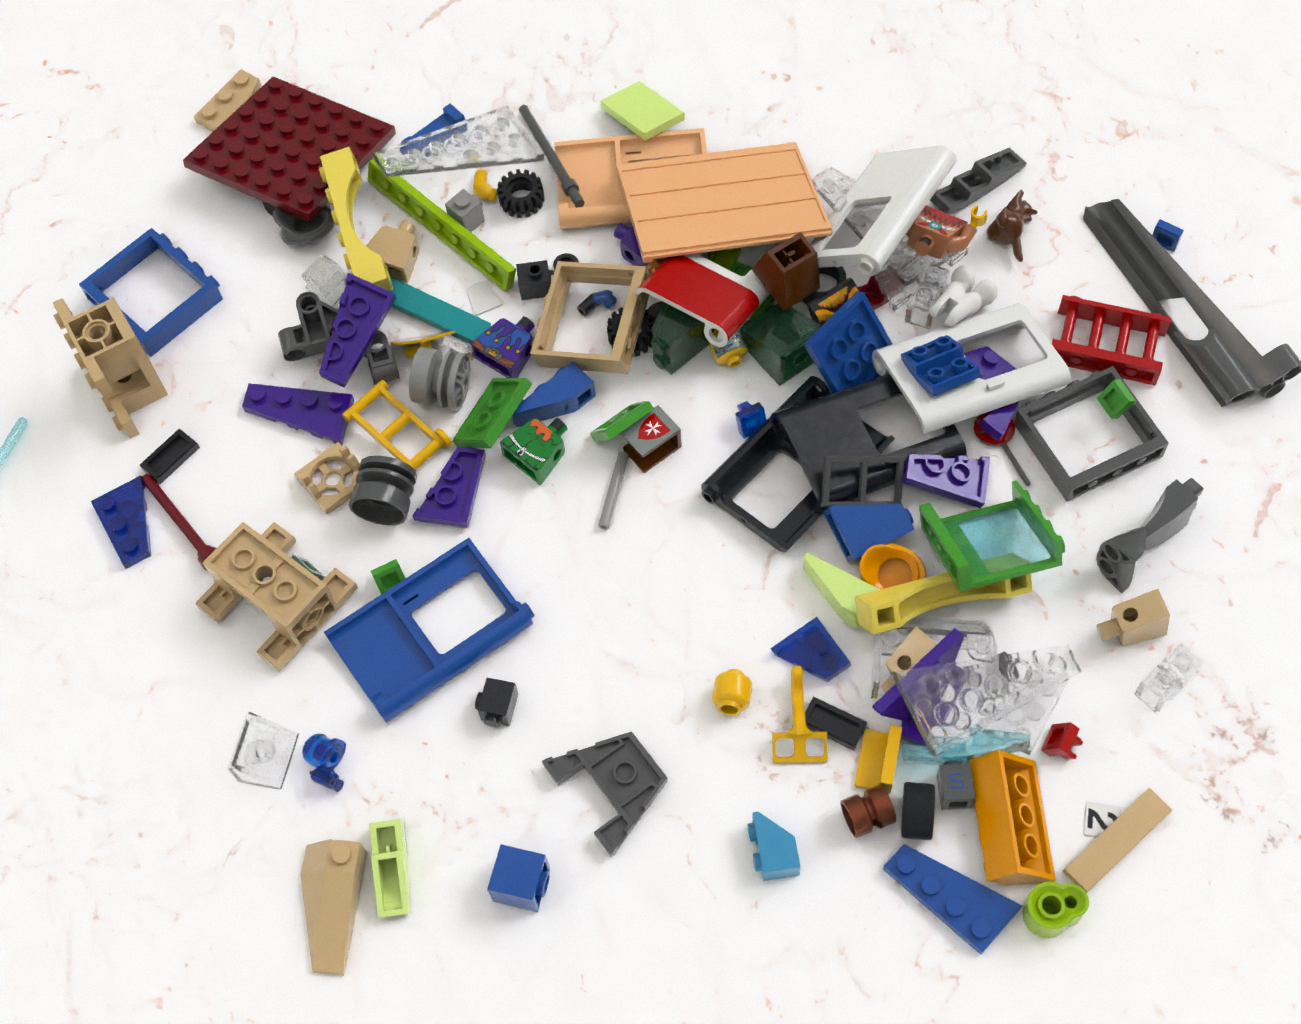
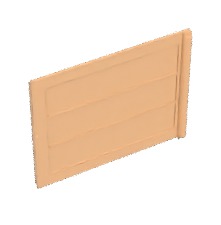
[616,142,833,264]

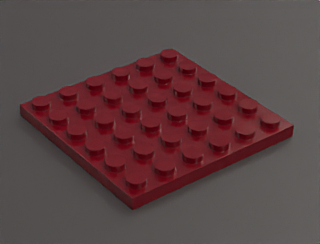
[183,76,396,222]

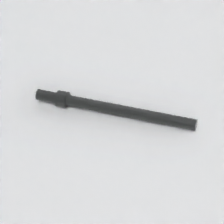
[519,105,585,208]

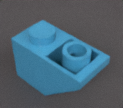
[747,811,801,881]

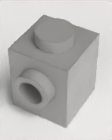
[445,189,485,232]

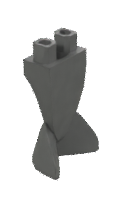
[1096,478,1204,593]

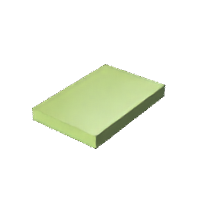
[600,81,685,141]

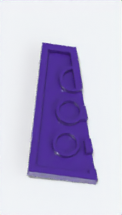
[319,273,397,388]
[242,383,354,445]

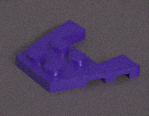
[964,346,1019,442]

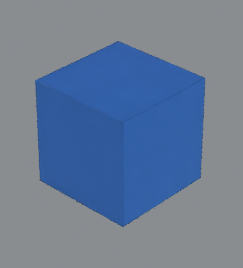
[487,844,550,912]

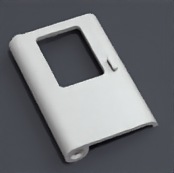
[810,145,957,274]
[872,303,1071,434]

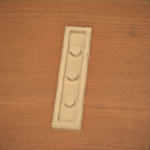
[1063,787,1173,893]

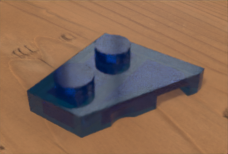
[770,617,852,682]

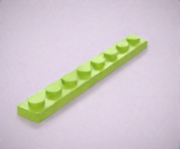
[367,157,516,292]

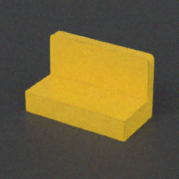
[855,725,902,794]

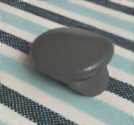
[273,206,335,245]

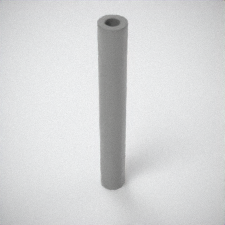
[598,452,629,530]

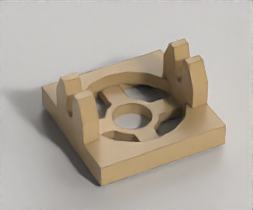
[294,442,359,514]

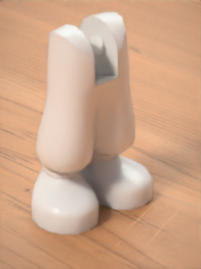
[930,265,998,327]

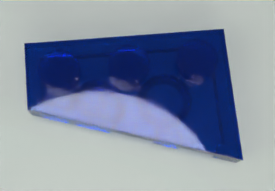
[91,475,152,569]

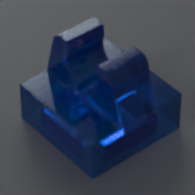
[735,401,766,439]

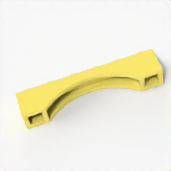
[319,147,394,291]
[855,555,1032,634]

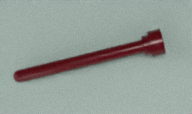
[141,474,216,571]

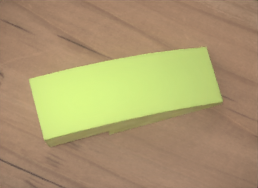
[369,818,410,918]

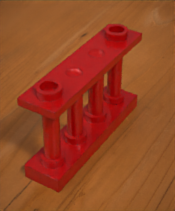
[1051,295,1172,386]

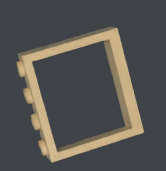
[530,261,650,374]

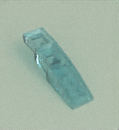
[902,727,1031,765]

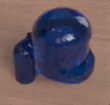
[302,733,346,792]

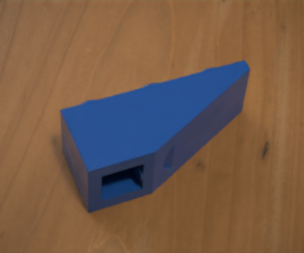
[512,362,596,427]

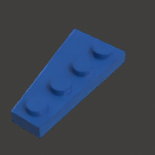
[883,844,1022,955]

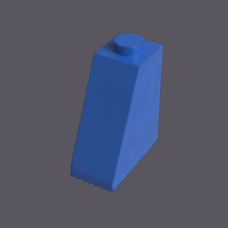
[822,504,915,562]

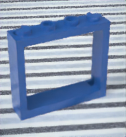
[79,227,223,357]

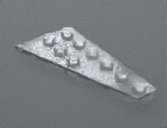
[374,105,545,177]
[890,644,1082,756]

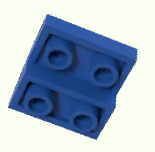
[901,335,980,397]

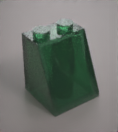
[651,303,716,375]
[740,304,821,386]

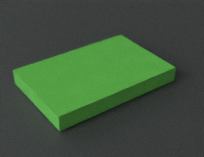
[452,378,532,448]

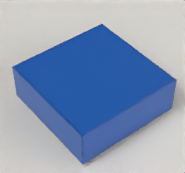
[1152,219,1184,252]

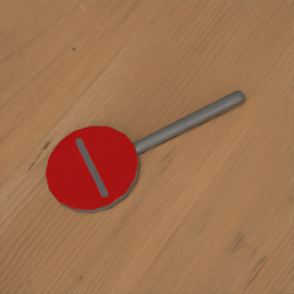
[973,410,1031,486]

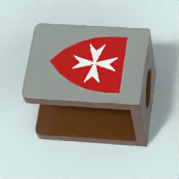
[621,405,682,473]

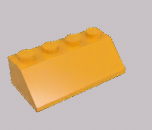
[969,750,1056,886]

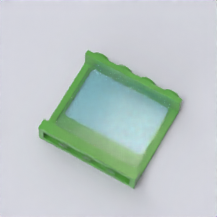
[919,480,1065,592]

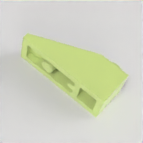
[803,552,880,631]

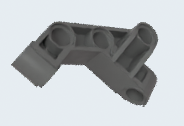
[278,291,400,385]

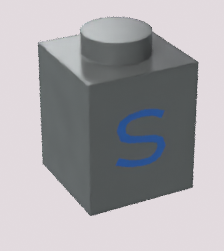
[936,760,976,810]

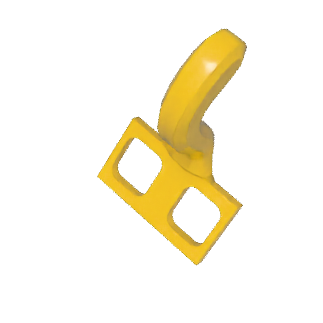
[772,666,827,763]

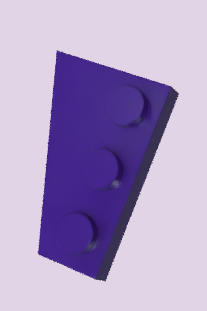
[412,446,486,528]

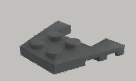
[541,731,668,857]

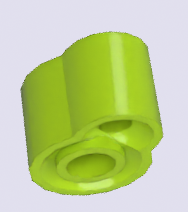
[1022,882,1089,938]

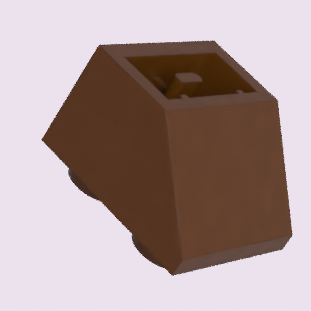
[751,232,820,311]

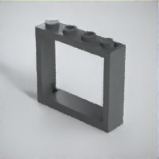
[1014,366,1169,502]

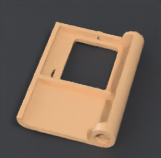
[554,128,707,229]

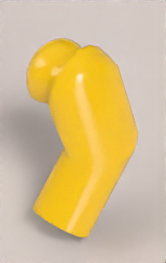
[473,170,498,202]

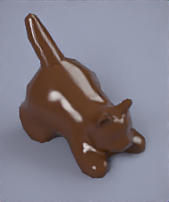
[986,189,1038,262]

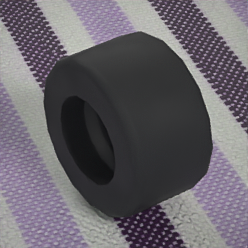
[901,782,935,840]

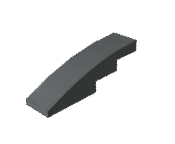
[930,147,1027,214]

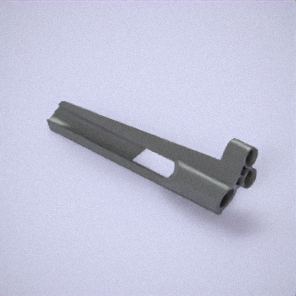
[1083,199,1301,407]

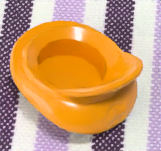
[859,543,926,590]

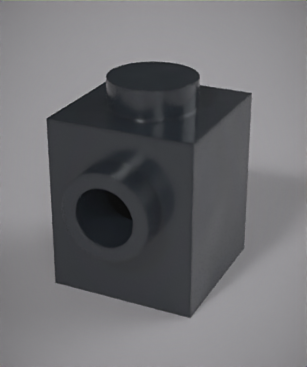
[516,260,554,300]
[475,677,519,727]

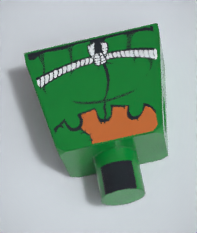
[499,418,568,485]

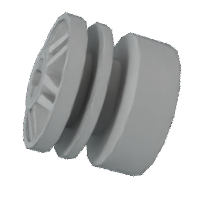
[409,346,471,410]

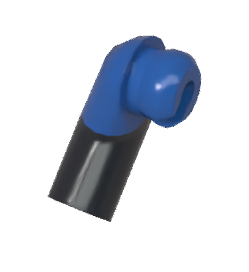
[577,289,617,316]

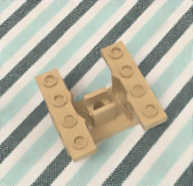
[52,297,168,439]
[195,522,358,672]

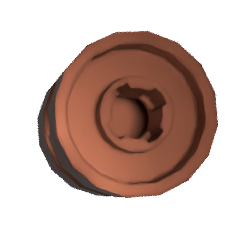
[840,785,897,838]

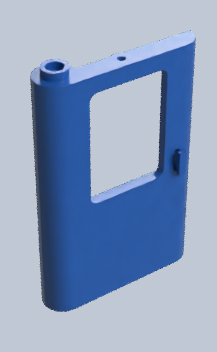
[324,537,535,723]

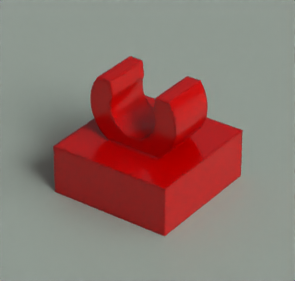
[1041,722,1083,760]

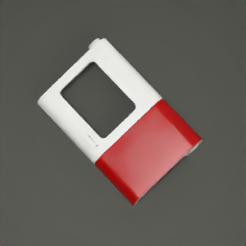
[634,242,783,347]

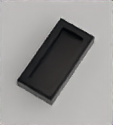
[139,428,200,484]
[805,696,868,751]

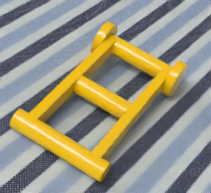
[342,380,453,470]

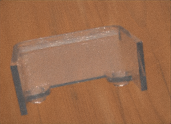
[871,615,998,707]

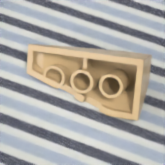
[301,839,368,976]

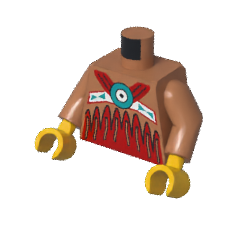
[905,205,987,259]

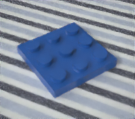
[803,292,892,393]

